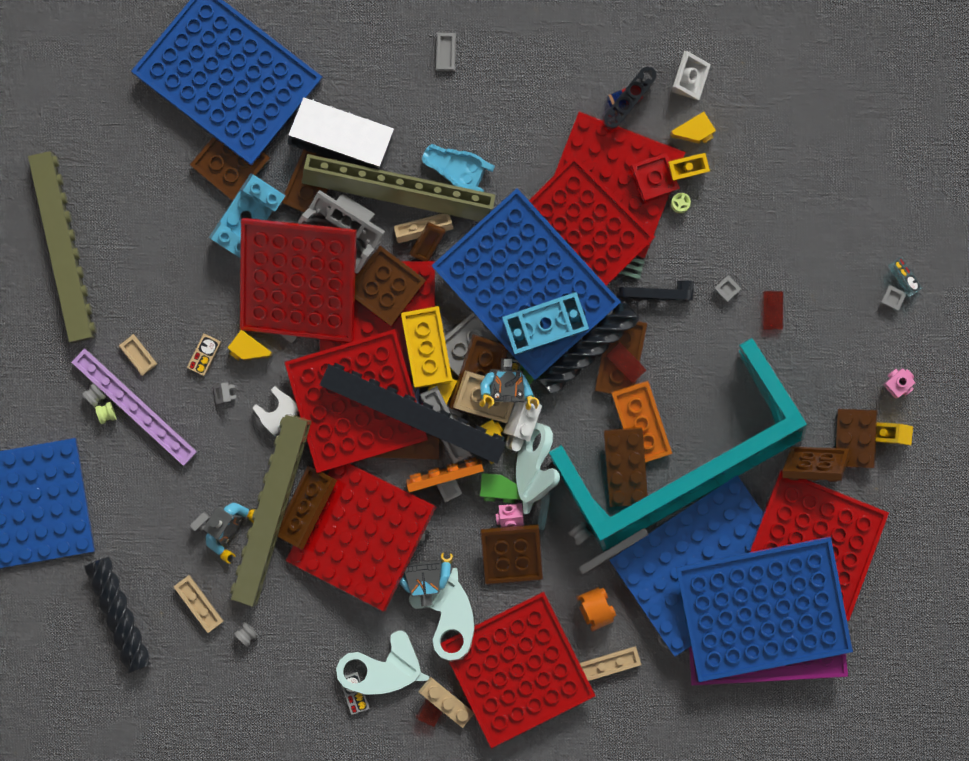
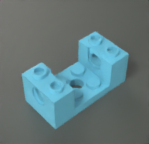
[209,174,285,258]
[502,292,589,355]

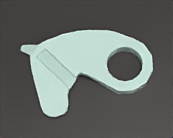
[516,423,560,514]
[409,568,474,662]
[336,631,429,695]

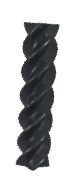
[538,302,640,394]
[84,557,152,674]

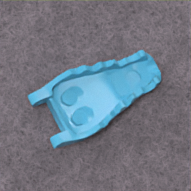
[422,144,495,192]

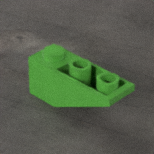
[480,473,538,505]

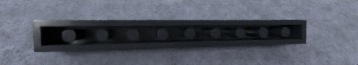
[320,363,507,464]

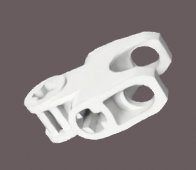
[253,386,299,437]

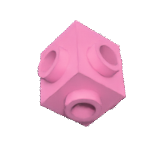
[883,368,916,399]
[496,503,524,528]

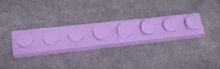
[71,348,197,466]

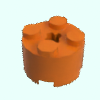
[576,587,616,632]

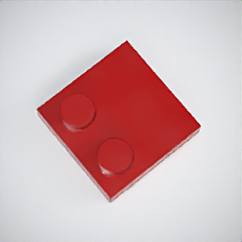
[630,153,680,202]

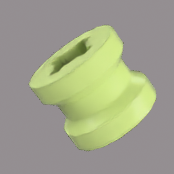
[671,193,691,214]
[95,402,117,425]

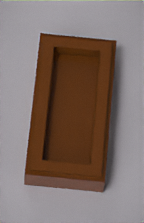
[410,222,445,261]

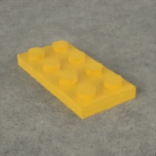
[401,306,453,389]

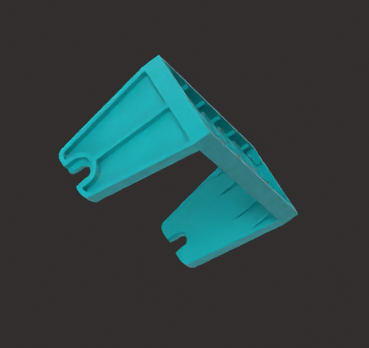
[549,338,807,552]

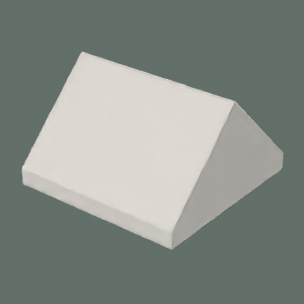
[671,51,711,100]

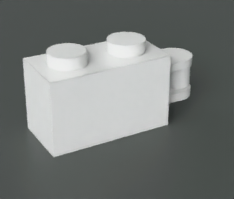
[503,400,542,451]

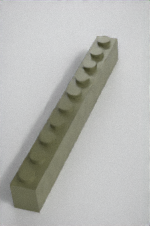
[28,151,97,343]
[302,154,495,221]
[230,414,312,607]

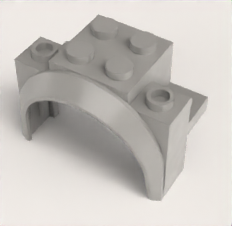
[297,190,385,273]

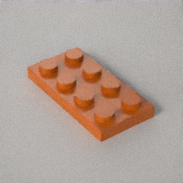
[611,380,672,463]
[407,457,484,492]

